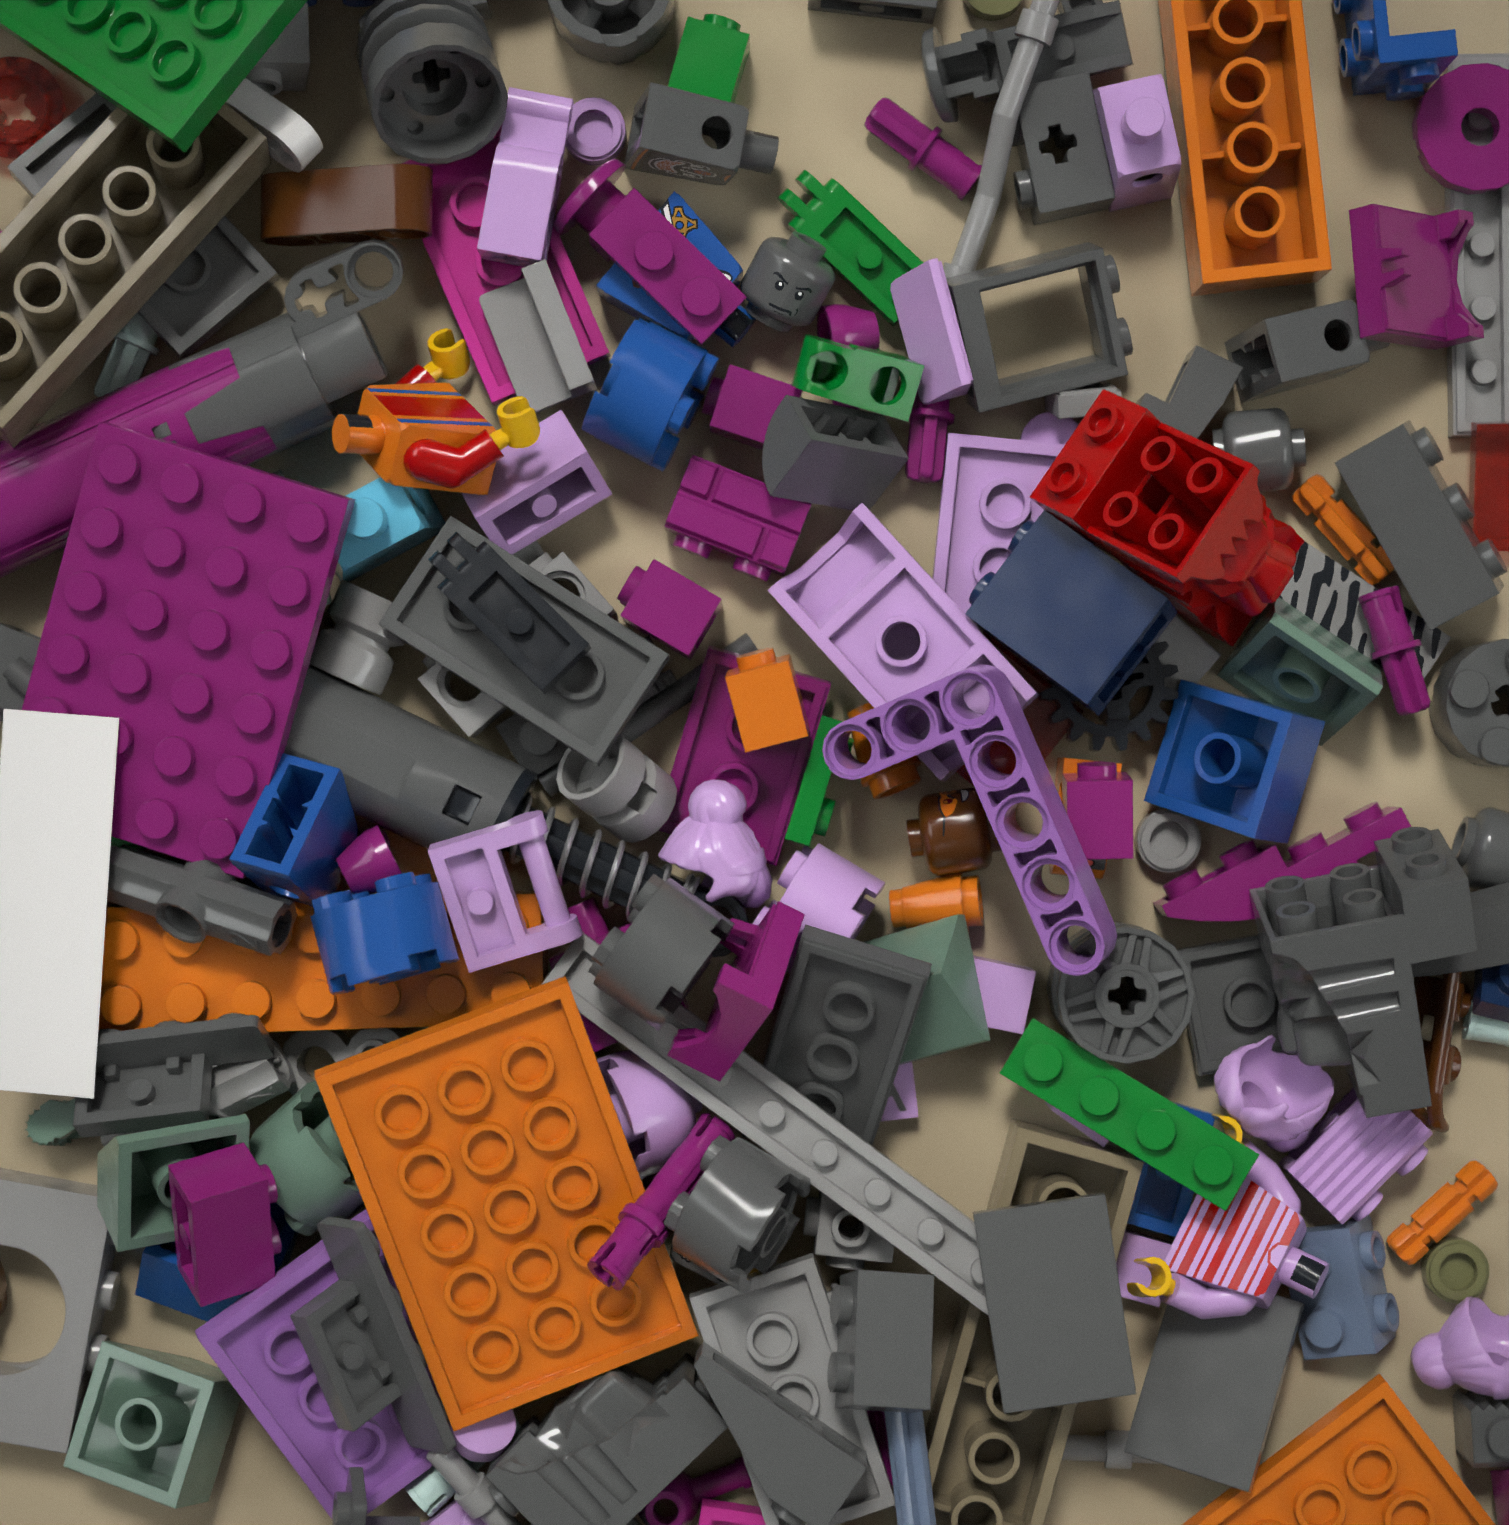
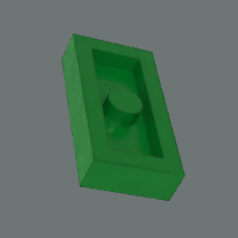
[784,715,854,846]

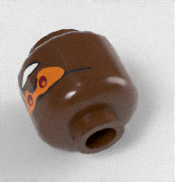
[906,788,1002,876]

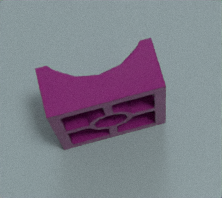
[1349,204,1484,350]
[667,901,805,1082]

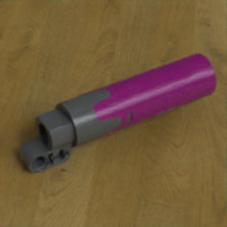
[0,238,404,578]

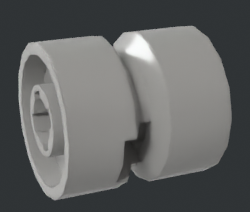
[309,579,405,695]
[556,734,677,843]

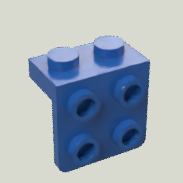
[1333,0,1458,101]

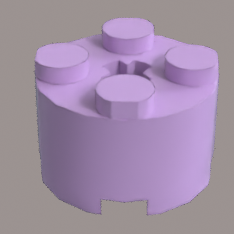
[753,843,886,974]

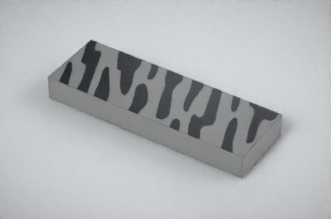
[1279,542,1451,678]

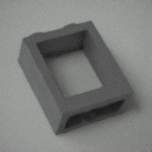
[946,242,1133,413]

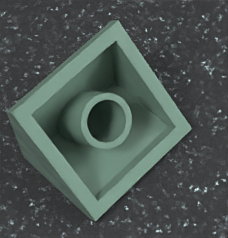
[1217,597,1383,746]
[864,914,991,1065]

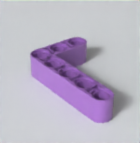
[822,664,1117,976]

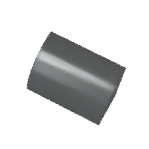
[762,395,909,511]

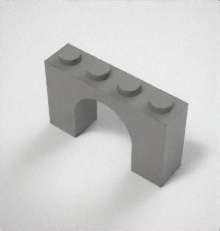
[0,1168,121,1454]

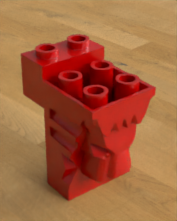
[1030,389,1305,647]

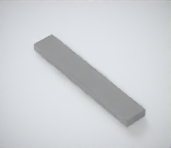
[1443,53,1509,438]

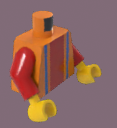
[332,328,540,495]

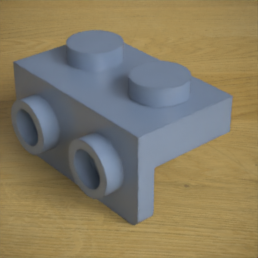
[1288,1215,1399,1360]

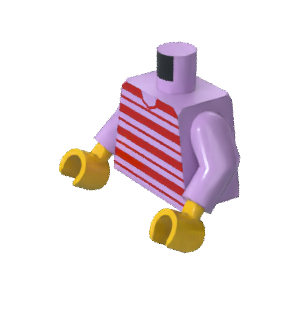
[1127,1114,1330,1319]

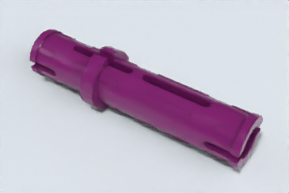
[587,1113,736,1290]

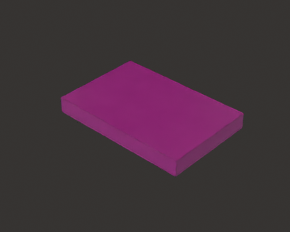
[658,645,831,866]

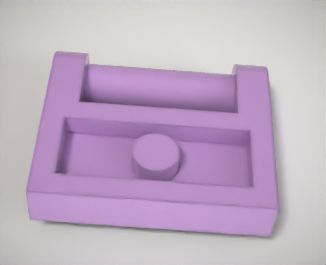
[428,810,583,973]

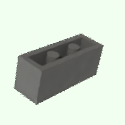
[1335,420,1507,630]

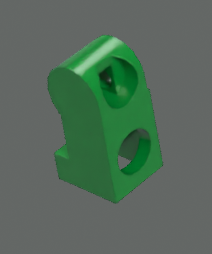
[791,335,924,422]

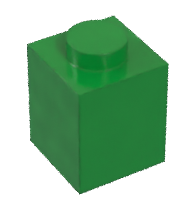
[668,14,750,103]

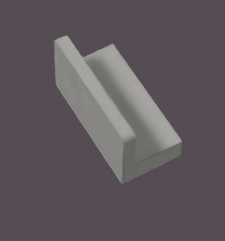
[479,259,597,413]

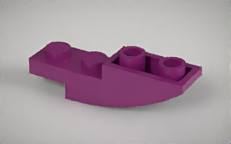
[1153,802,1412,921]

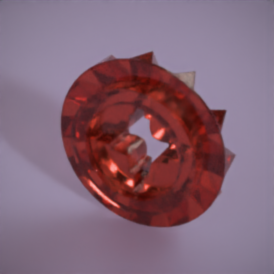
[0,56,67,160]

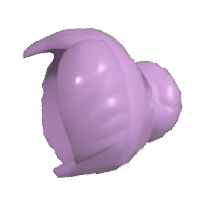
[658,779,773,908]
[1214,1035,1334,1152]
[1410,1296,1509,1400]

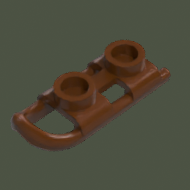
[1410,972,1471,1133]

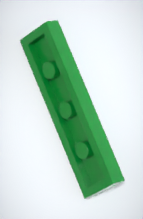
[1000,1018,1259,1211]

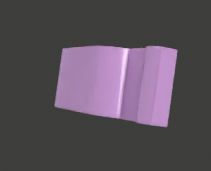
[477,87,574,267]

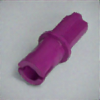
[864,97,982,201]
[905,391,955,483]
[1358,585,1431,716]

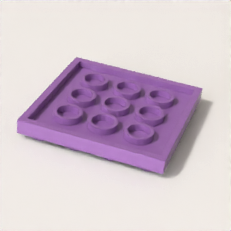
[195,1209,455,1519]

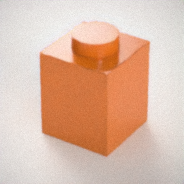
[725,647,810,753]

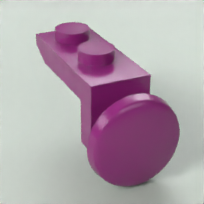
[553,159,747,345]

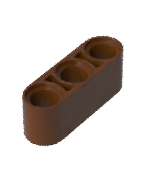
[260,164,433,247]

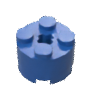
[582,318,720,472]
[310,872,459,995]

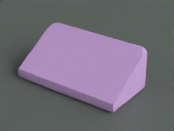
[890,258,973,405]

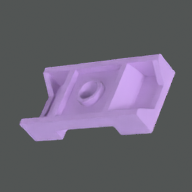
[767,503,1039,782]

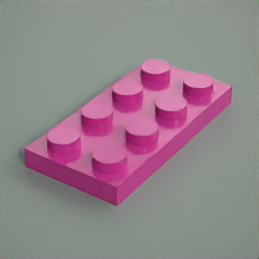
[401,123,610,406]

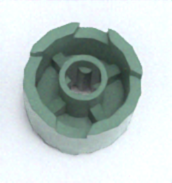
[249,1081,364,1236]

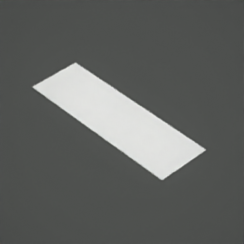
[0,709,119,1099]

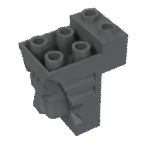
[1249,827,1478,1118]
[486,1352,728,1525]

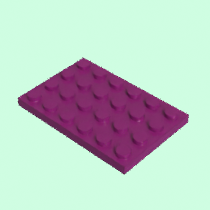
[22,422,356,879]

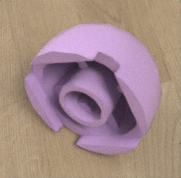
[597,1050,702,1180]

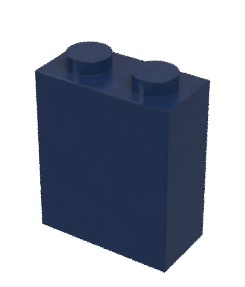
[965,510,1178,716]

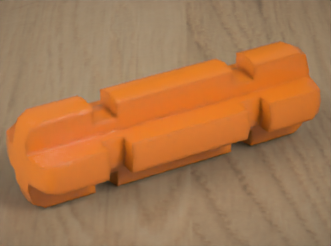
[1292,474,1394,585]
[1386,1160,1498,1265]

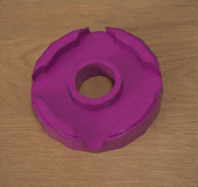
[1412,63,1509,195]

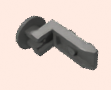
[921,0,1134,123]

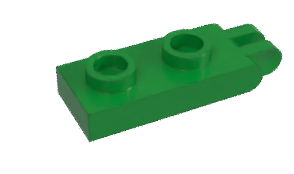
[778,170,923,327]

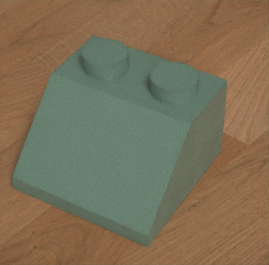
[97,1114,250,1252]
[63,1341,241,1509]

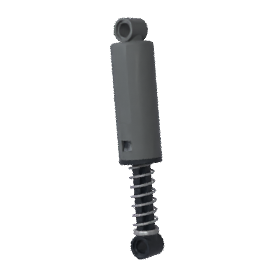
[284,664,749,958]

